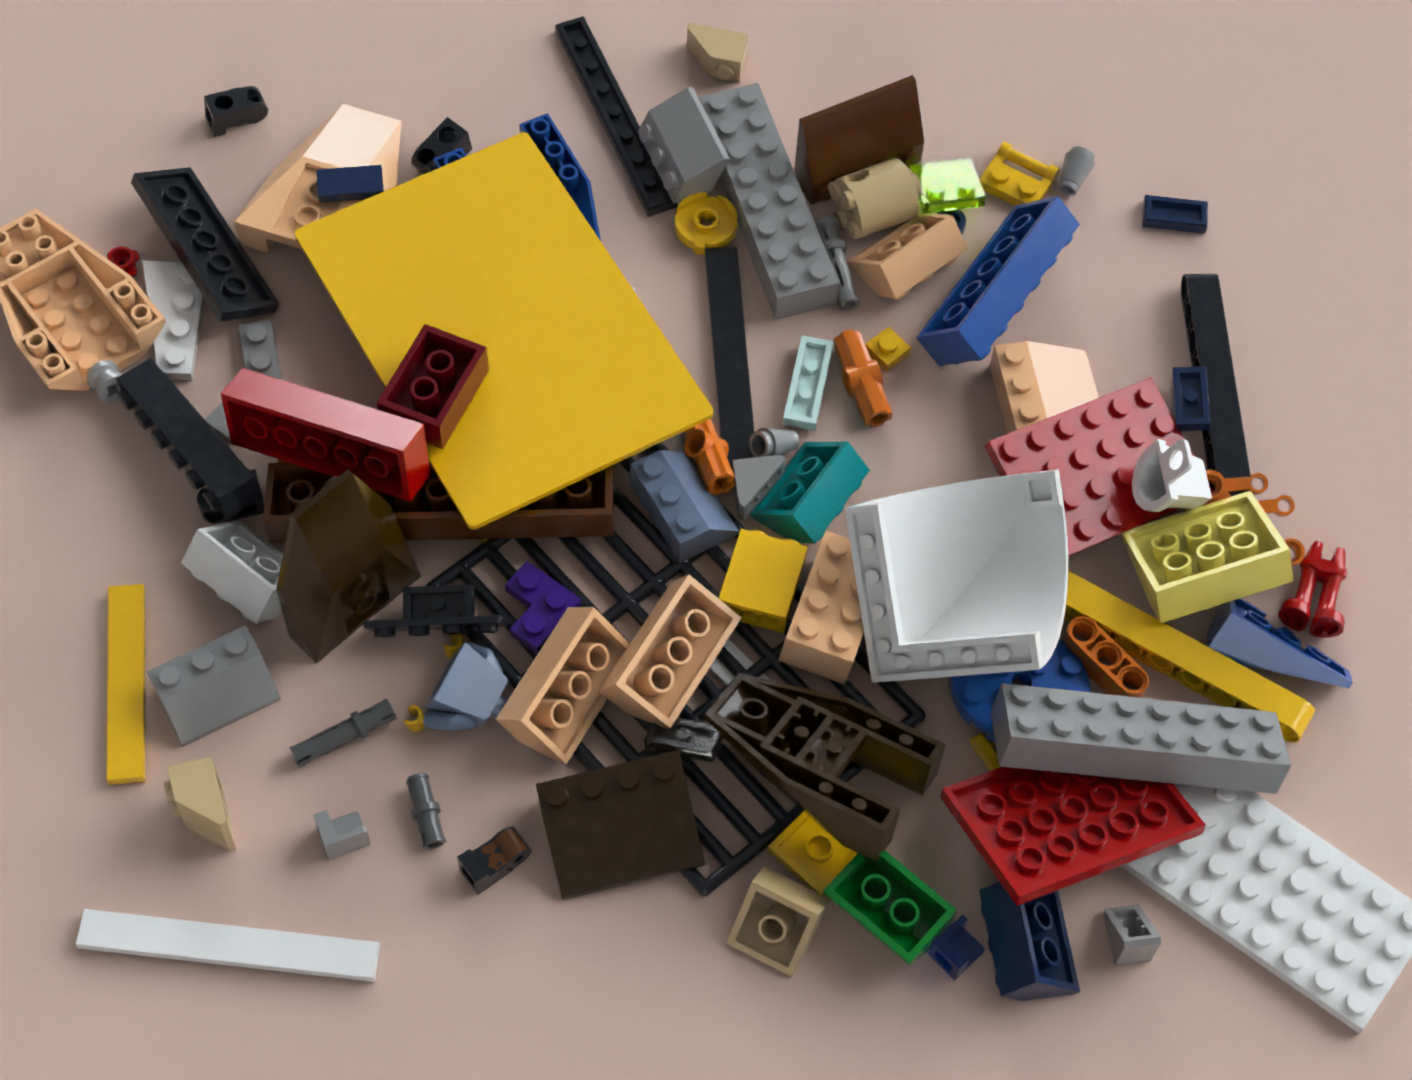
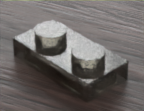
[644,718,724,762]

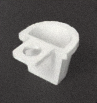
[1132,439,1212,512]

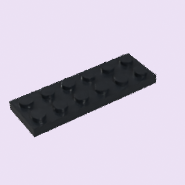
[131,167,280,322]

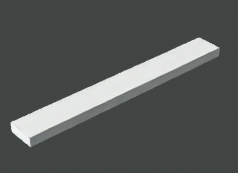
[76,909,381,982]

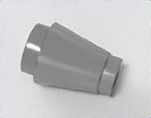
[1058,146,1095,195]
[749,428,799,457]

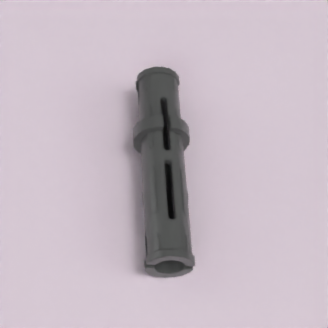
[289,698,397,768]

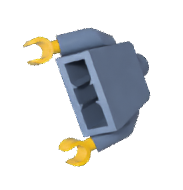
[403,634,508,732]

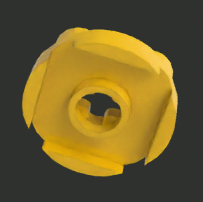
[674,192,738,255]

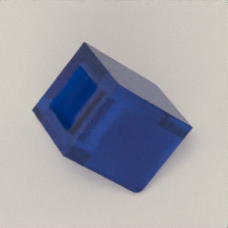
[928,915,985,981]

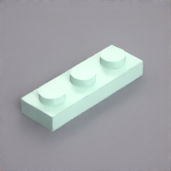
[782,335,834,431]

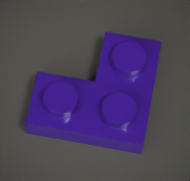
[505,561,581,654]

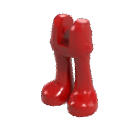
[1278,541,1348,638]

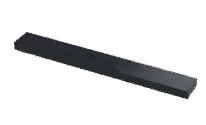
[555,16,677,217]
[705,247,755,468]

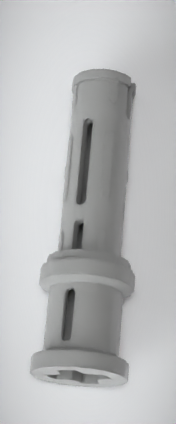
[815,216,861,310]

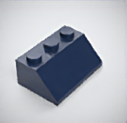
[979,882,1080,1001]

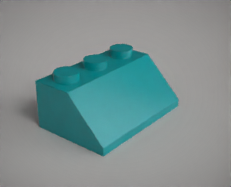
[750,441,870,544]

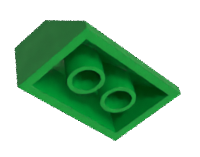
[823,850,957,965]

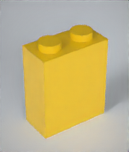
[719,529,808,633]

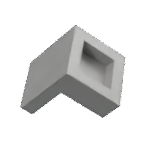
[313,810,370,860]

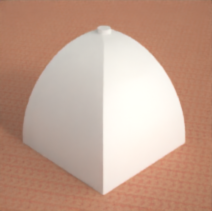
[845,469,1068,683]

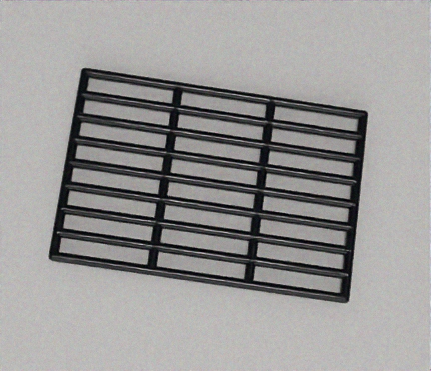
[426,442,926,896]

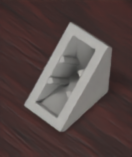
[732,455,786,521]
[1104,905,1161,965]

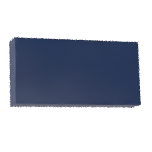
[316,164,384,203]
[1142,195,1208,234]

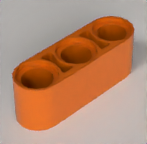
[1063,616,1149,698]

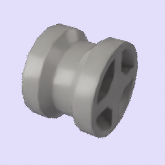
[86,360,122,403]

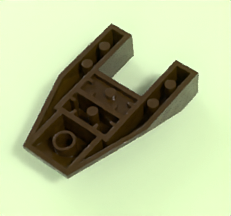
[704,673,946,862]

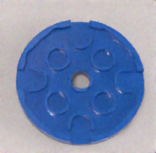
[949,639,1091,743]

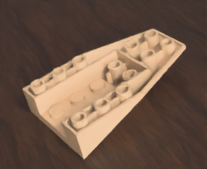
[234,104,402,253]

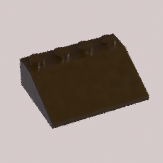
[536,750,706,900]

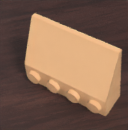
[989,341,1099,434]

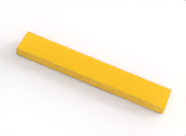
[107,584,146,785]

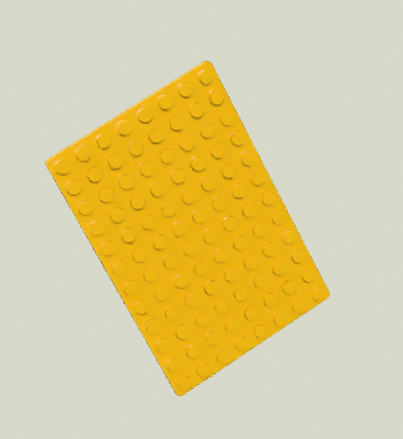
[294,132,714,530]

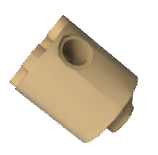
[828,158,922,239]

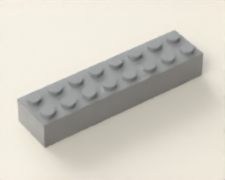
[699,83,839,320]
[990,683,1291,794]

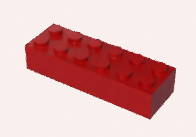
[220,368,431,502]

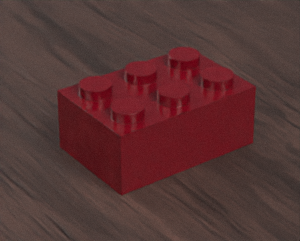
[377,324,489,449]

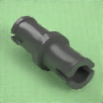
[405,773,446,849]

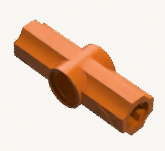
[833,329,892,428]
[683,419,735,495]

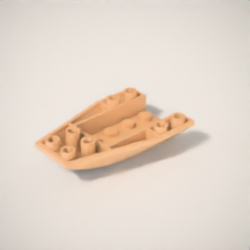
[0,209,166,391]

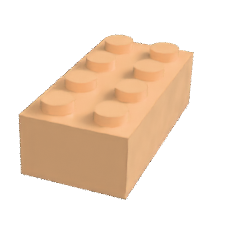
[778,530,864,685]

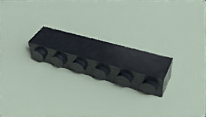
[116,358,262,520]

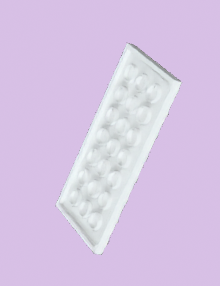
[1120,784,1412,1034]

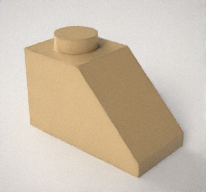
[686,23,749,82]

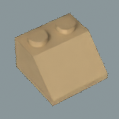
[164,756,236,851]
[726,866,831,977]

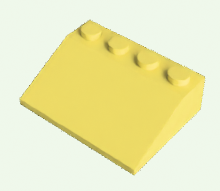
[1121,491,1294,623]

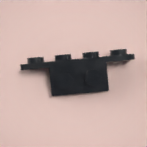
[364,584,508,638]

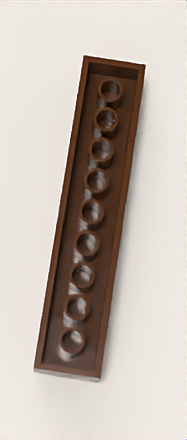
[263,462,615,543]

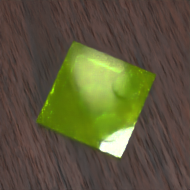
[909,158,986,214]

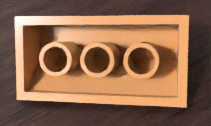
[599,574,742,729]
[495,607,630,764]

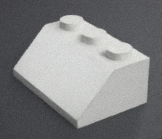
[181,520,283,624]

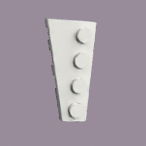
[142,261,205,381]

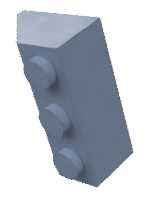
[630,450,739,563]

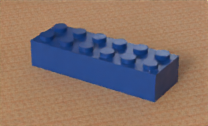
[916,196,1080,366]

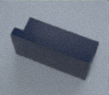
[1171,366,1210,432]

